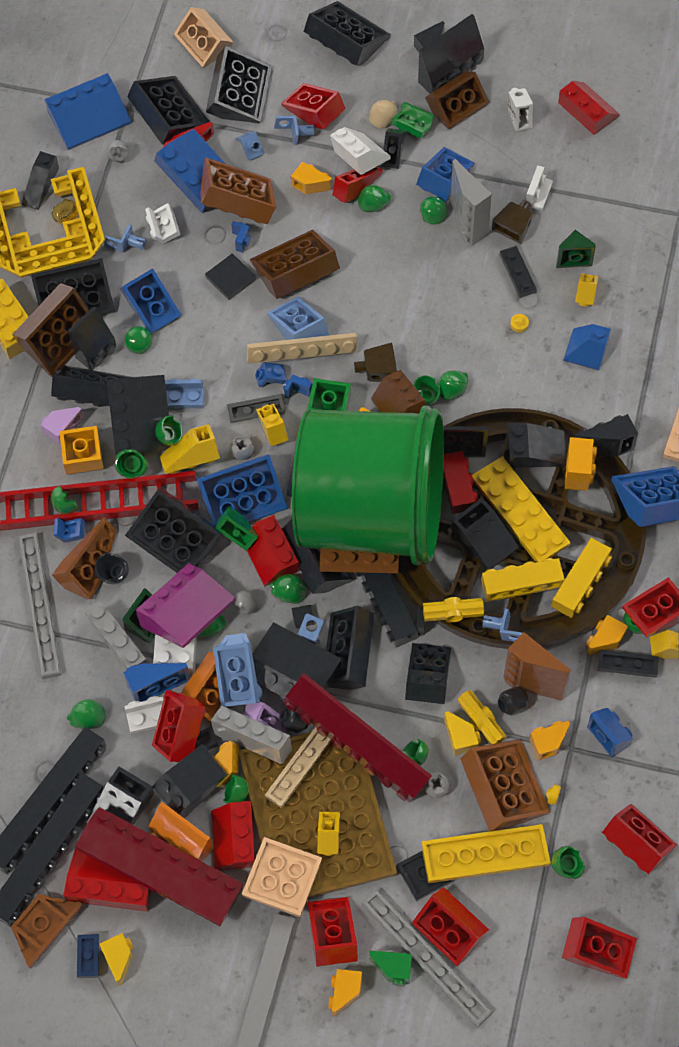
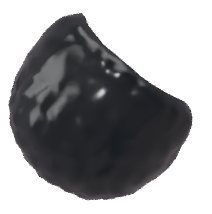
[95,552,129,585]

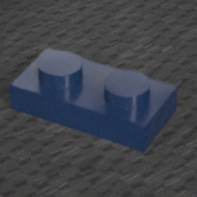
[77,934,99,978]

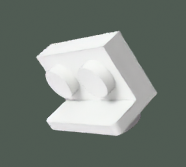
[526,165,553,210]
[124,696,164,735]

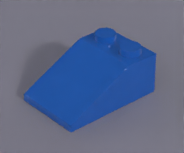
[416,147,474,201]
[120,268,182,333]
[123,663,190,702]

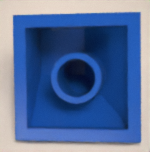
[563,324,611,370]

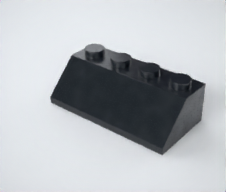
[51,365,130,407]
[282,519,353,594]
[326,605,375,690]

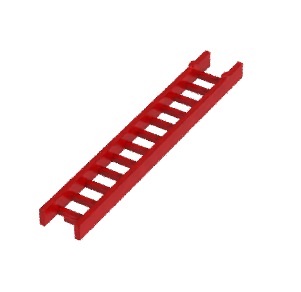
[0,471,199,531]

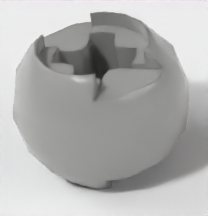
[107,140,129,162]
[230,436,254,460]
[232,590,257,615]
[424,772,450,798]

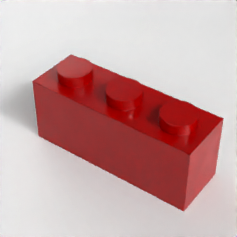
[443,451,478,514]

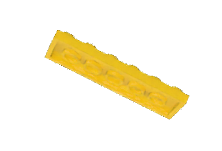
[472,456,571,563]
[421,824,551,883]

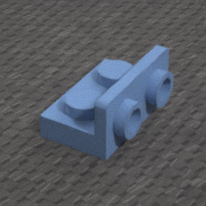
[165,378,204,409]

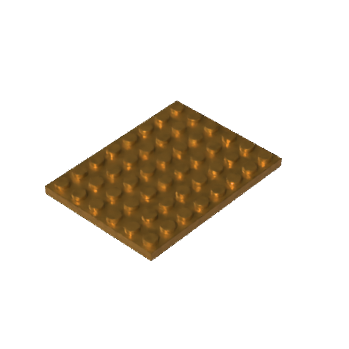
[239,732,397,898]

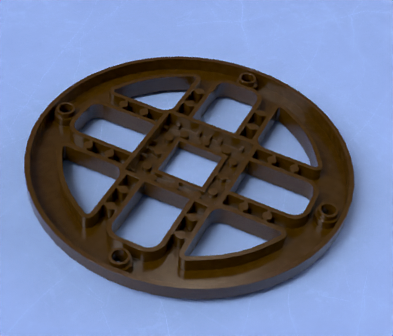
[395,408,646,649]

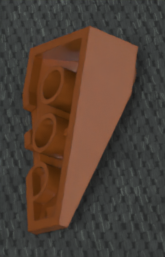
[52,518,117,600]

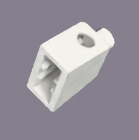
[508,87,533,131]

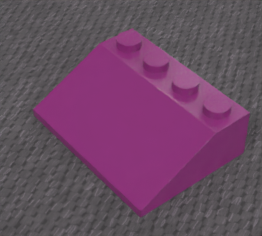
[136,563,236,648]

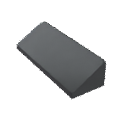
[227,394,285,423]

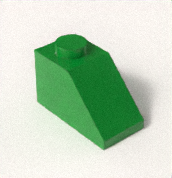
[215,506,258,551]
[369,950,412,986]

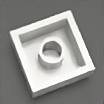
[153,634,197,677]

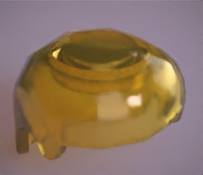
[51,198,78,225]

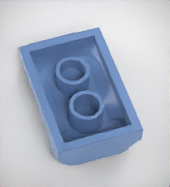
[213,633,262,707]

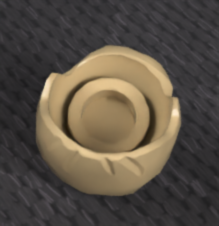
[369,100,398,129]

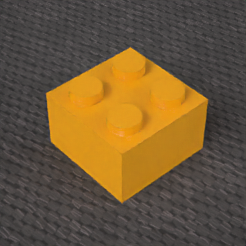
[59,426,104,475]
[565,437,597,491]

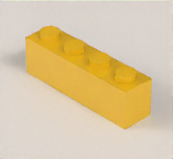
[551,538,612,618]
[481,558,565,602]

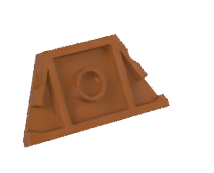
[11,894,83,969]

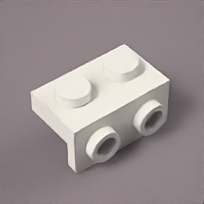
[145,203,181,244]

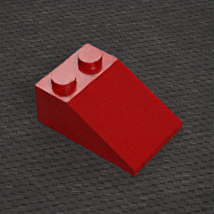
[281,83,346,130]
[622,577,679,637]
[307,897,358,967]
[562,917,637,979]

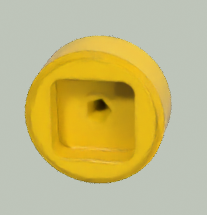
[510,314,529,333]
[546,784,561,805]

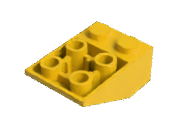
[159,424,220,474]

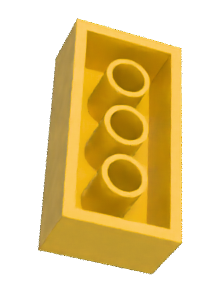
[0,278,28,359]

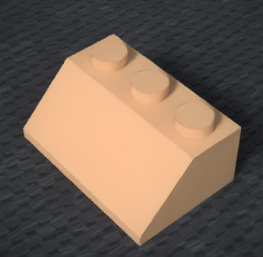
[174,7,233,68]

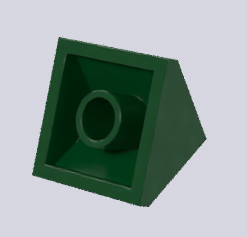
[556,229,596,268]
[122,588,155,643]

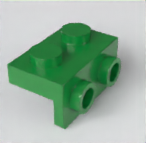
[391,102,434,138]

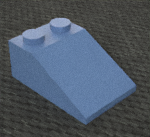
[267,296,329,340]

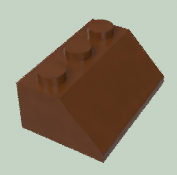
[425,71,490,129]
[371,370,426,413]

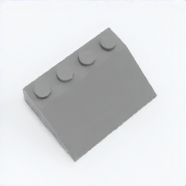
[450,159,492,246]

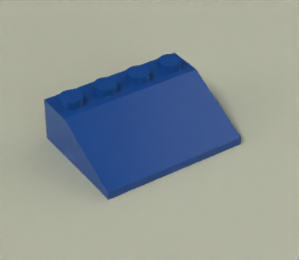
[44,73,132,150]
[154,128,226,213]
[196,454,287,526]
[611,466,679,527]

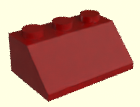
[558,81,620,135]
[247,515,299,587]
[152,690,206,762]
[211,801,255,871]
[602,804,677,875]
[412,887,489,966]

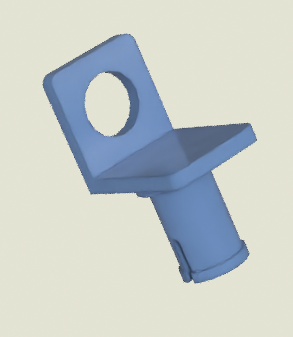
[274,116,314,145]
[235,131,264,160]
[104,224,146,253]
[483,608,522,642]
[298,614,324,643]

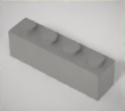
[85,601,147,670]
[211,706,292,764]

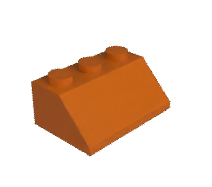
[180,652,221,724]
[148,802,213,862]

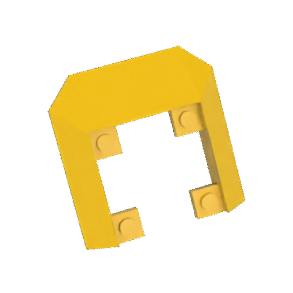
[0,167,105,278]

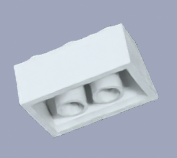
[330,127,391,175]

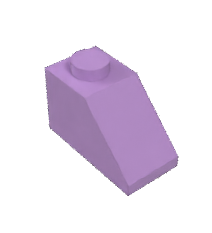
[41,407,84,445]
[243,702,287,733]

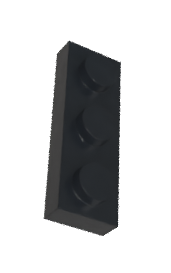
[499,246,537,298]
[597,650,659,678]

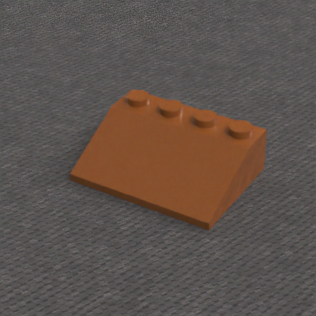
[200,158,276,225]
[503,632,571,701]
[460,739,550,832]

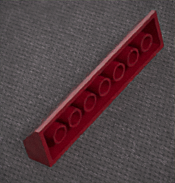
[283,673,432,802]
[75,807,243,927]

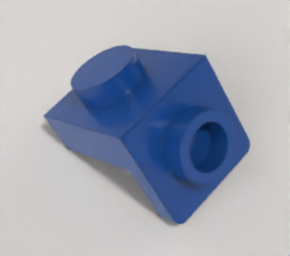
[231,221,251,253]
[255,362,286,387]
[283,374,313,398]
[53,518,85,543]

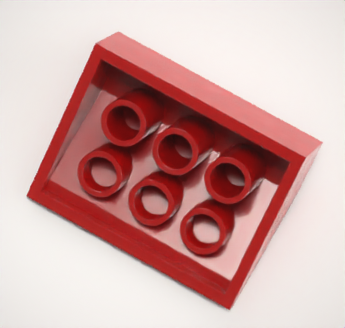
[63,841,152,912]

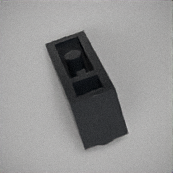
[22,151,59,210]

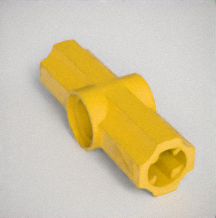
[423,597,484,622]
[457,690,507,745]

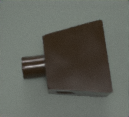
[492,200,532,244]
[354,343,397,382]

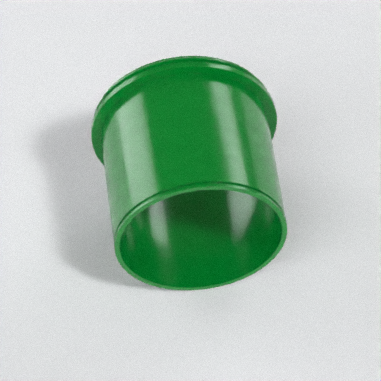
[292,406,444,565]

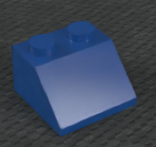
[587,707,633,758]

